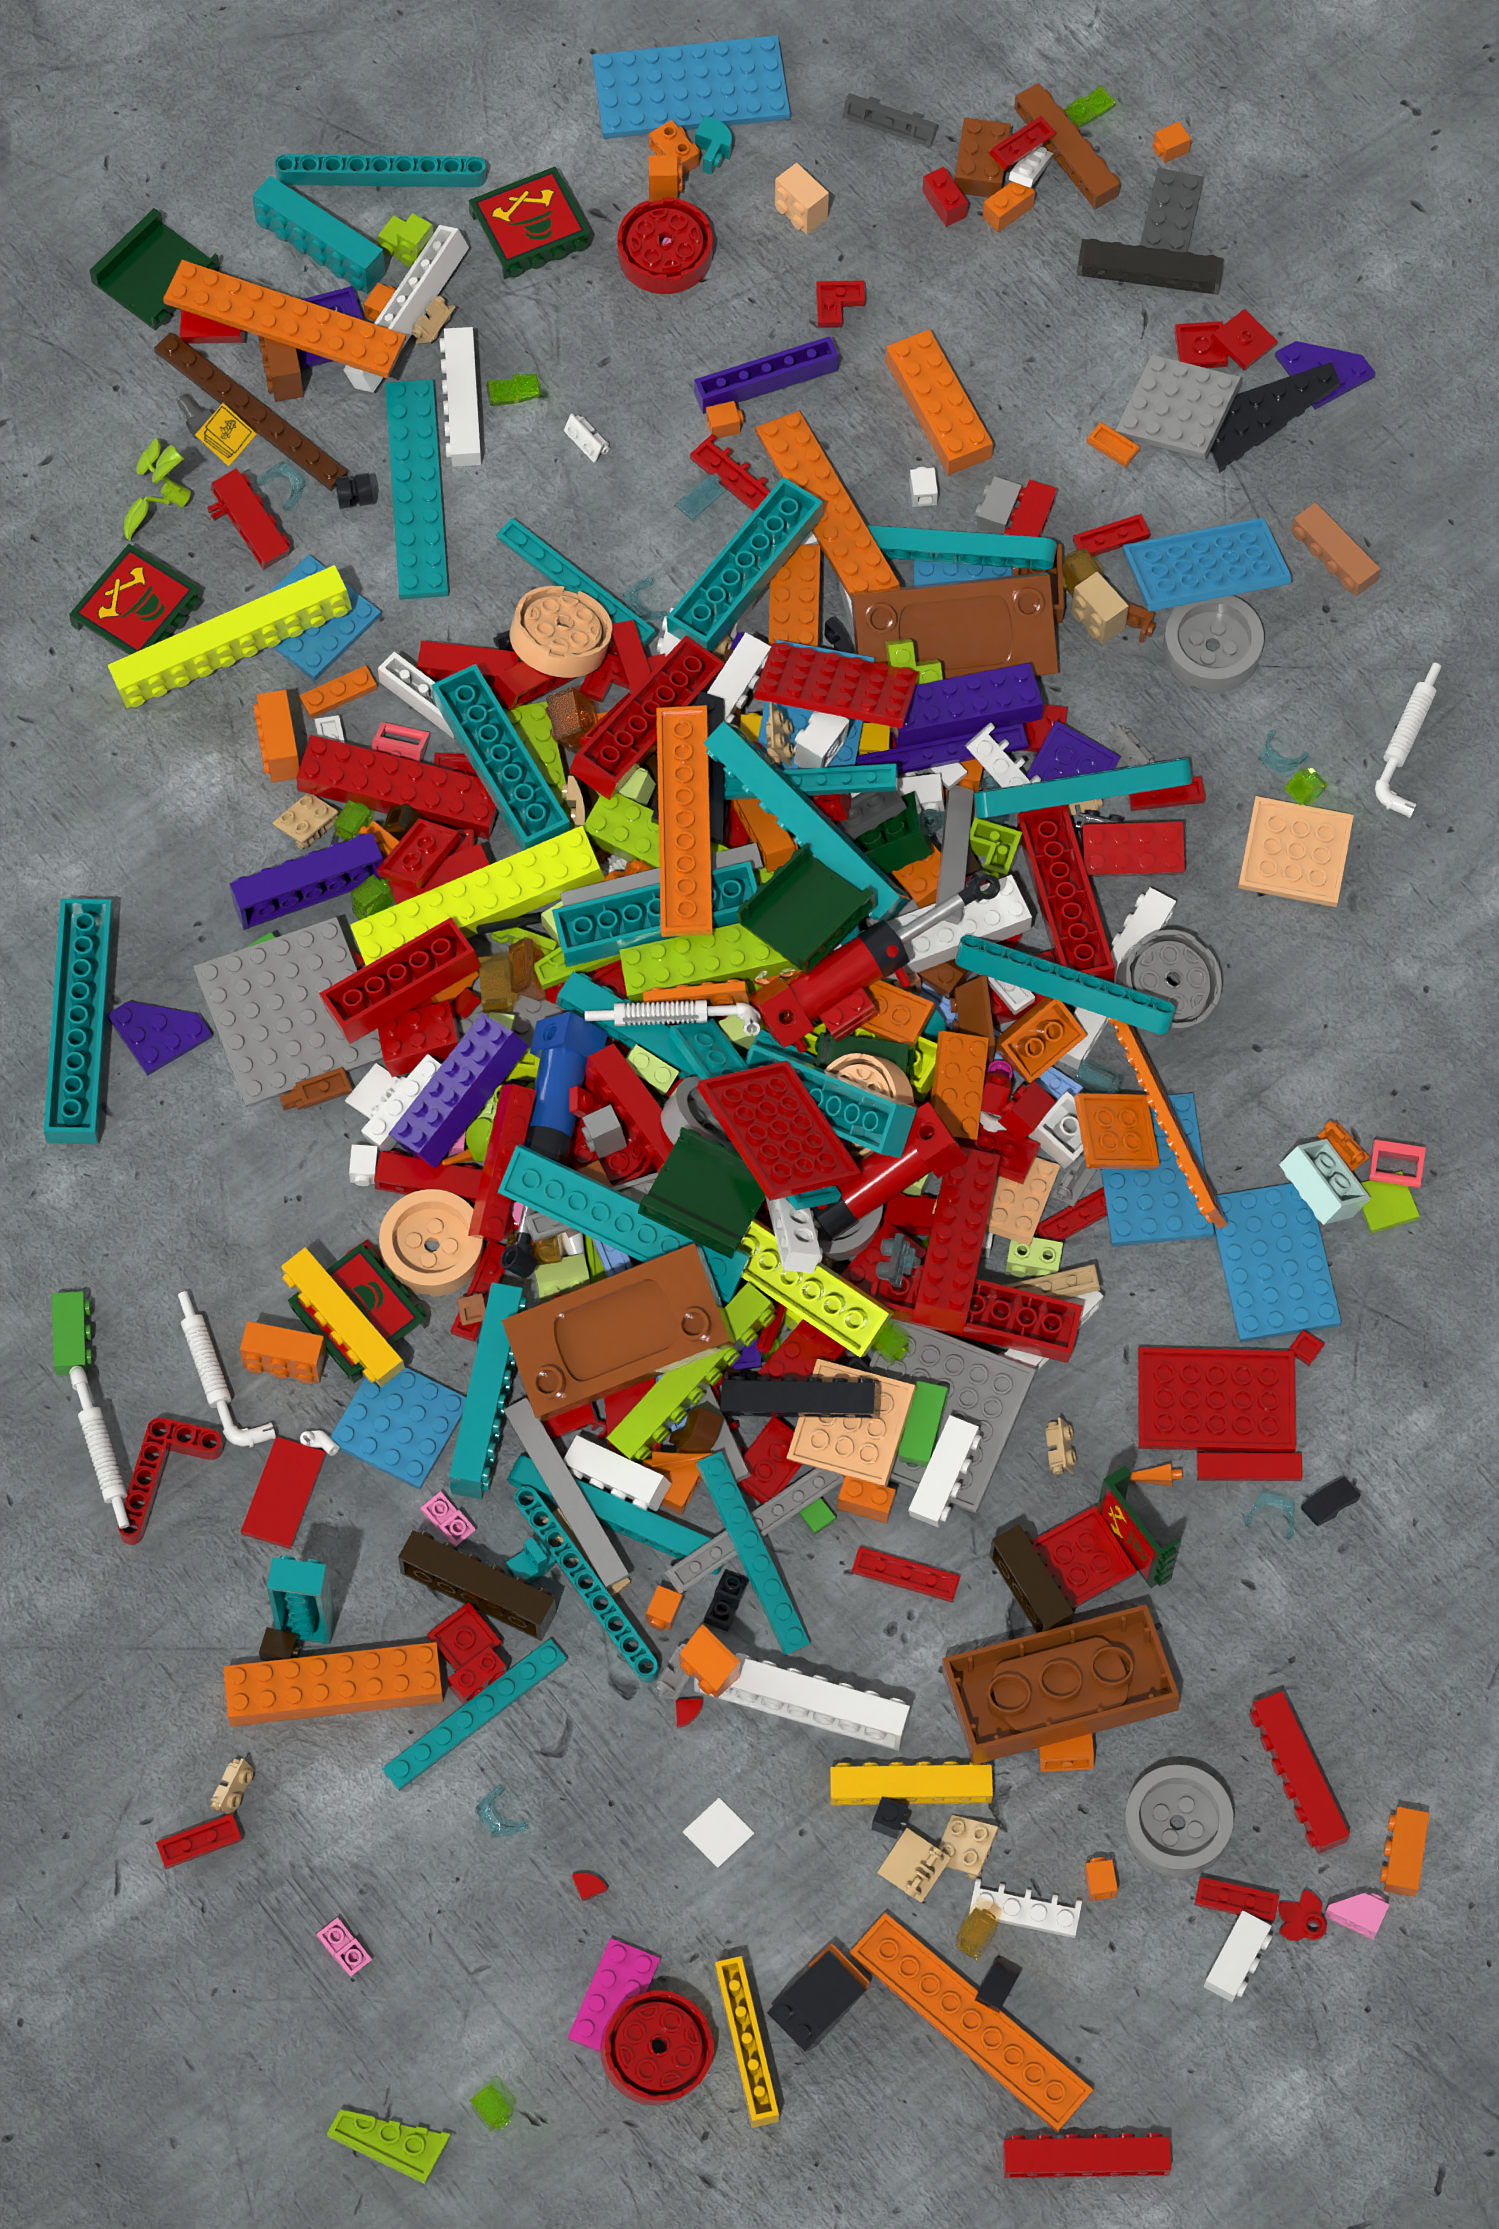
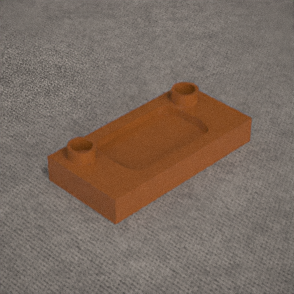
[850,572,1058,680]
[501,1243,736,1421]
[942,1604,1179,1765]

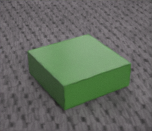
[799,1498,836,1535]

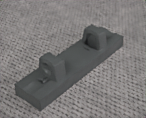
[842,93,937,147]

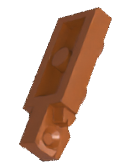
[280,1067,352,1110]

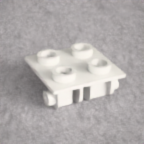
[345,1063,406,1119]

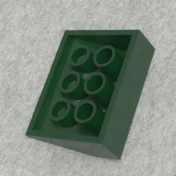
[852,791,933,874]

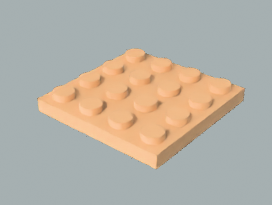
[1238,796,1354,907]
[932,1157,1060,1246]
[787,1359,917,1487]

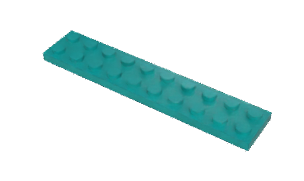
[385,379,448,600]
[668,1019,842,1210]
[498,1144,751,1303]

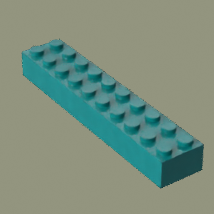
[703,721,911,921]
[43,898,114,1144]

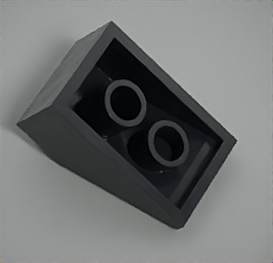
[767,1950,868,2052]

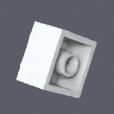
[793,711,850,769]
[1028,1091,1083,1169]

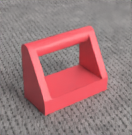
[372,722,430,763]
[1369,1140,1426,1188]

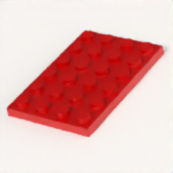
[754,643,919,729]
[697,1061,861,1201]
[1138,1347,1296,1453]

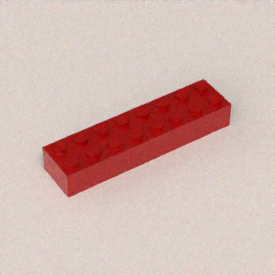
[569,635,726,800]
[296,735,498,840]
[1017,805,1115,983]
[911,1146,1000,1333]
[757,1221,926,1382]
[870,1255,1083,1363]

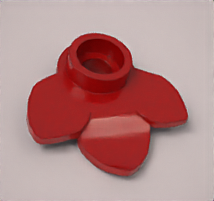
[1278,1890,1327,1941]

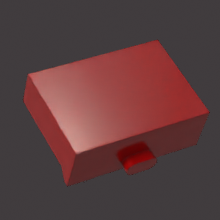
[179,309,245,344]

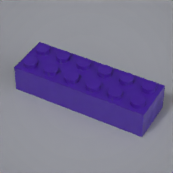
[890,663,1043,748]
[230,833,385,930]
[388,1013,529,1168]

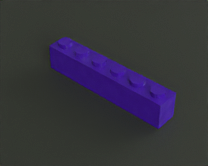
[694,336,838,414]

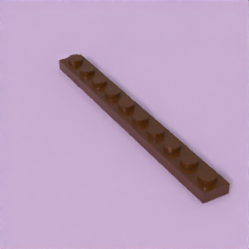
[154,332,348,491]

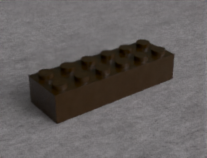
[398,1530,556,1641]

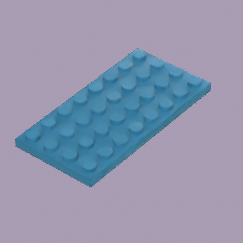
[592,35,790,139]

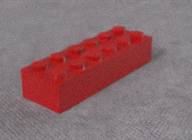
[319,917,481,1044]

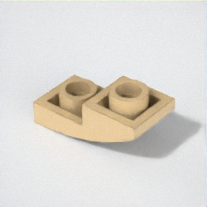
[562,776,586,828]

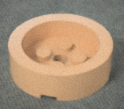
[509,586,612,678]
[825,1053,914,1159]
[379,1189,484,1297]

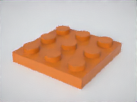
[1074,1093,1160,1169]

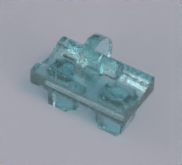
[875,1233,921,1287]

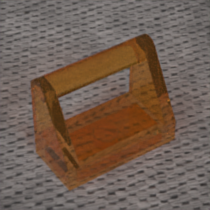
[509,937,546,1001]

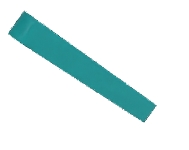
[275,154,487,187]
[866,525,1057,570]
[973,758,1192,818]
[955,935,1175,1034]
[507,1456,723,1575]
[514,1486,660,1683]

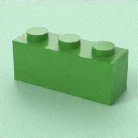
[52,1291,92,1375]
[897,1381,949,1468]

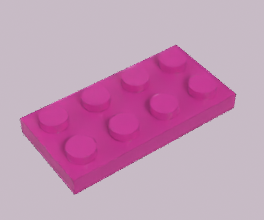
[568,1938,661,2053]

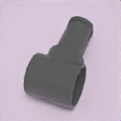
[177,394,212,439]

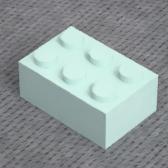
[1279,1139,1371,1225]

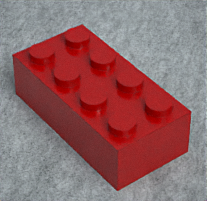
[1080,822,1185,877]

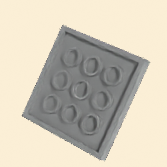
[1115,354,1242,459]

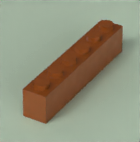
[1014,83,1120,210]

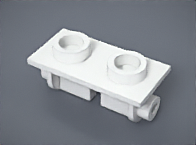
[564,414,610,463]

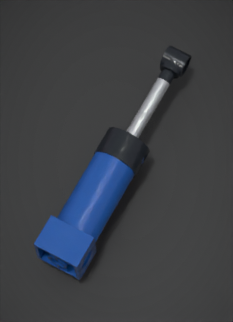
[500,1011,608,1278]

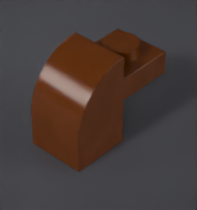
[669,1408,723,1454]

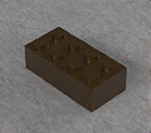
[989,1524,1075,1633]

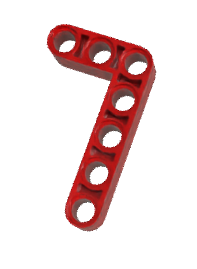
[118,1417,223,1545]

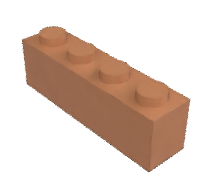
[1291,502,1381,597]

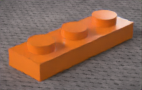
[299,665,377,719]

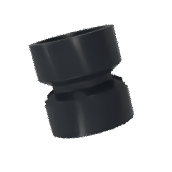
[335,473,373,509]

